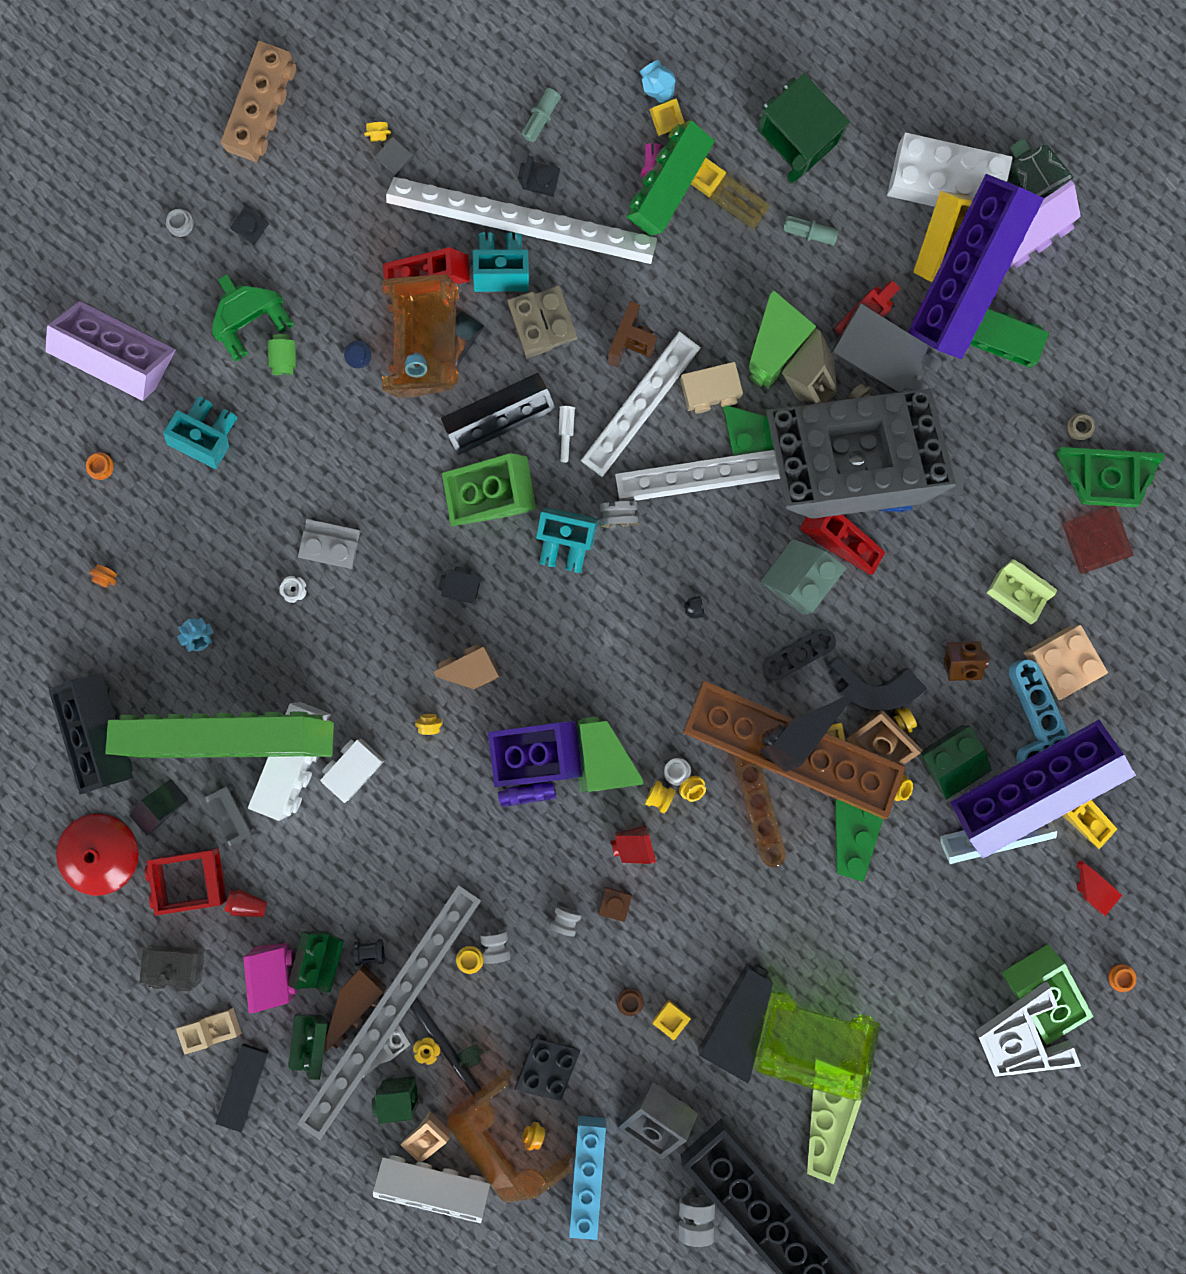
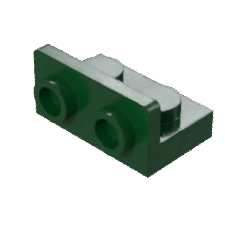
[288,931,344,993]
[288,1014,327,1080]

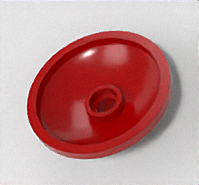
[56,814,139,896]

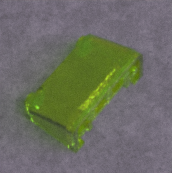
[753,992,880,1101]

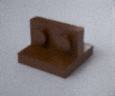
[608,301,657,368]

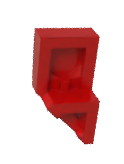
[1076,860,1122,916]

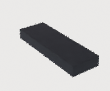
[215,1043,269,1132]

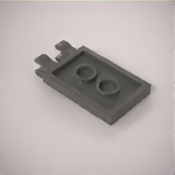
[830,304,943,393]

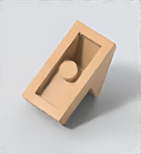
[400,1112,450,1162]

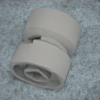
[678,1195,715,1247]

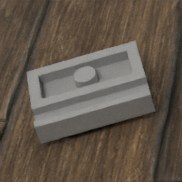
[298,519,361,569]

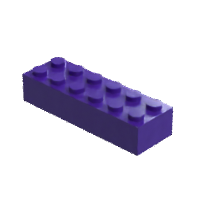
[908,174,1044,359]
[950,720,1136,858]

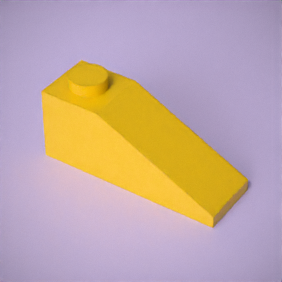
[1062,800,1117,849]

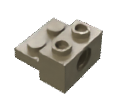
[507,285,577,359]

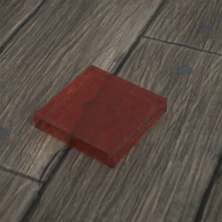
[1062,506,1134,574]

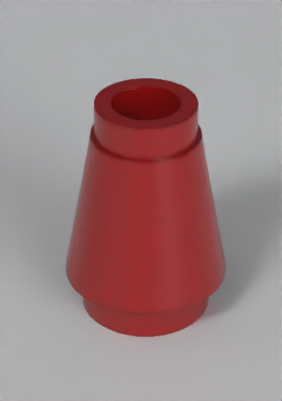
[224,889,268,918]

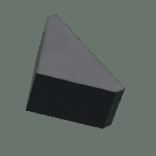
[432,311,485,371]
[129,780,188,836]

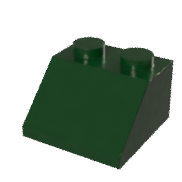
[917,725,992,800]

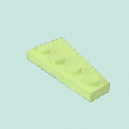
[807,1057,869,1184]

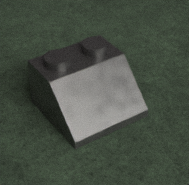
[618,1082,698,1159]

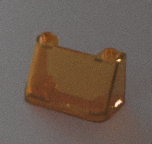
[382,274,459,398]

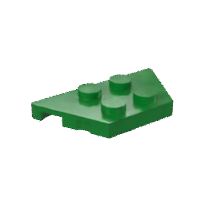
[1056,447,1165,507]

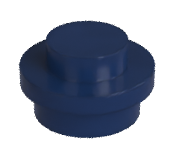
[344,341,372,369]

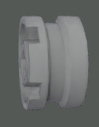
[599,501,638,527]

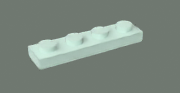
[940,821,1057,864]

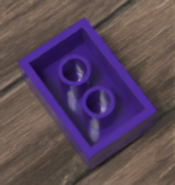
[488,721,583,787]

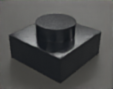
[230,206,269,246]

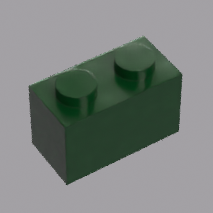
[372,1076,419,1124]

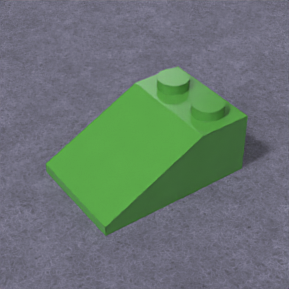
[442,453,536,526]
[1002,944,1093,1045]

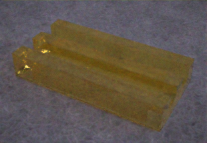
[710,175,770,229]

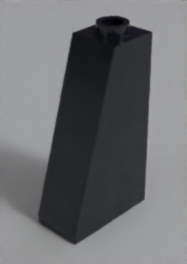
[698,964,773,1084]

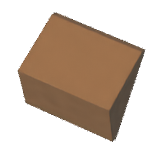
[846,710,922,766]

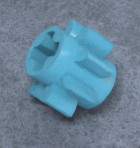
[177,618,214,652]

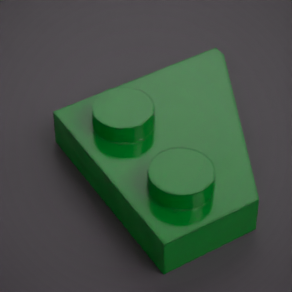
[723,406,774,456]

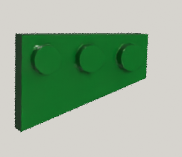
[835,798,883,882]

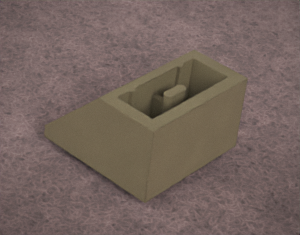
[782,329,838,405]

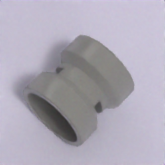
[480,930,511,964]

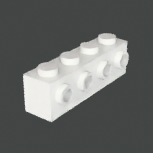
[373,1155,490,1223]

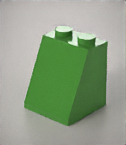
[748,291,816,389]
[576,717,643,792]

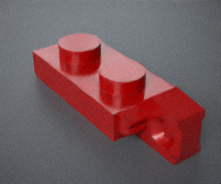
[832,280,900,337]

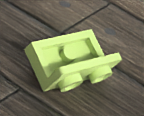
[987,559,1057,624]

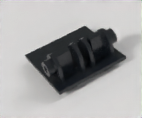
[514,1034,581,1101]

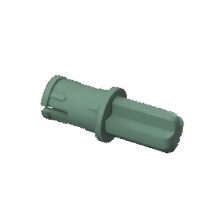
[521,88,561,142]
[783,216,839,246]

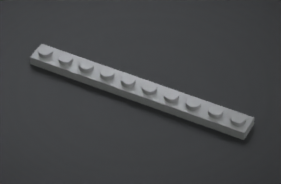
[297,885,481,1140]

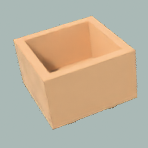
[1024,625,1108,700]

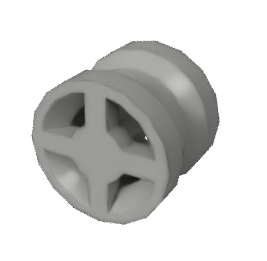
[549,906,582,936]

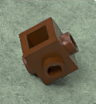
[944,641,989,681]

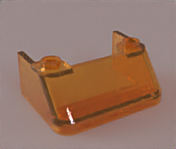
[447,1068,573,1203]

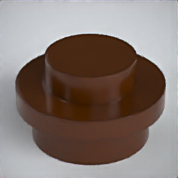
[616,988,644,1016]

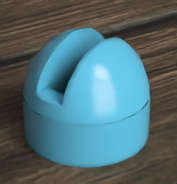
[405,353,427,377]

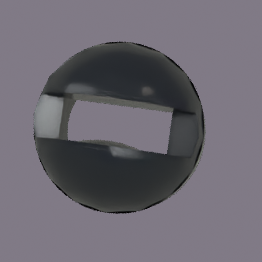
[684,596,705,619]

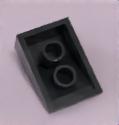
[760,696,851,772]

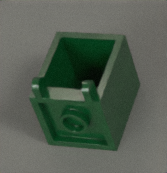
[757,73,850,184]

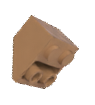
[434,644,502,689]

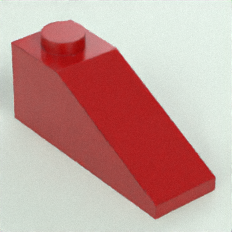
[383,247,470,291]
[800,515,885,575]
[611,825,656,864]

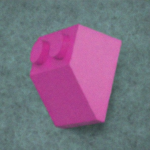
[243,943,298,1013]

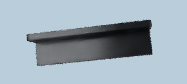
[441,373,556,455]

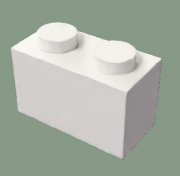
[320,739,385,803]

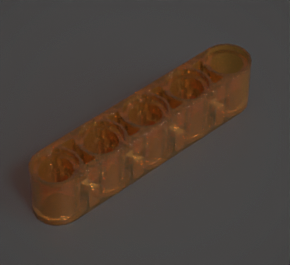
[731,754,786,868]

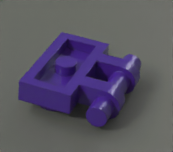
[498,782,557,807]

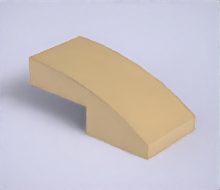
[176,1008,242,1054]

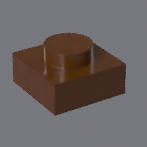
[598,887,632,922]

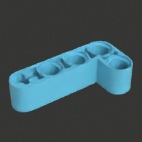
[1009,660,1070,764]

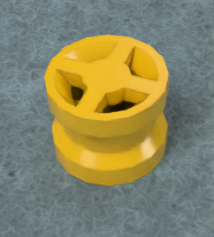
[644,780,676,814]

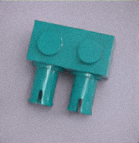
[473,232,529,292]
[163,396,238,470]
[536,507,599,573]

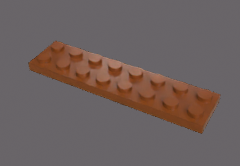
[682,681,906,819]

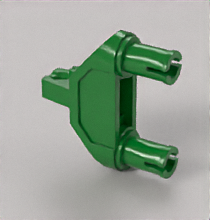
[212,274,294,362]

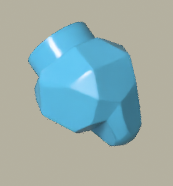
[640,60,676,103]

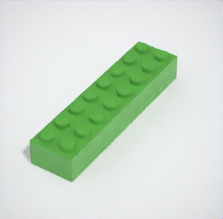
[106,711,334,758]

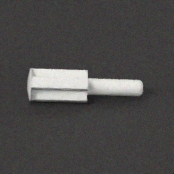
[558,406,575,463]

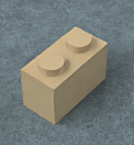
[680,362,743,414]

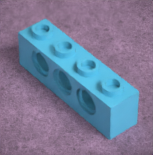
[569,1116,606,1240]

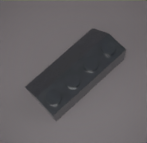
[49,673,133,795]

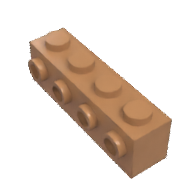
[220,41,296,162]

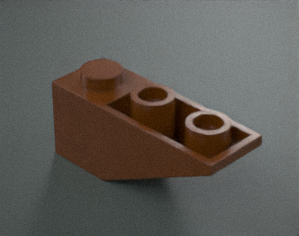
[324,964,387,1053]

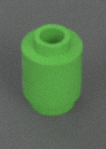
[268,334,296,375]

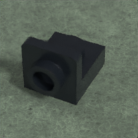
[518,155,560,197]

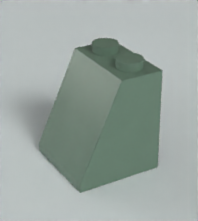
[760,539,846,615]

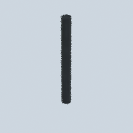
[410,999,481,1095]

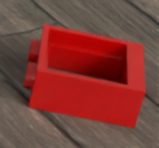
[144,847,227,916]

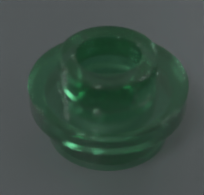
[458,1044,485,1069]

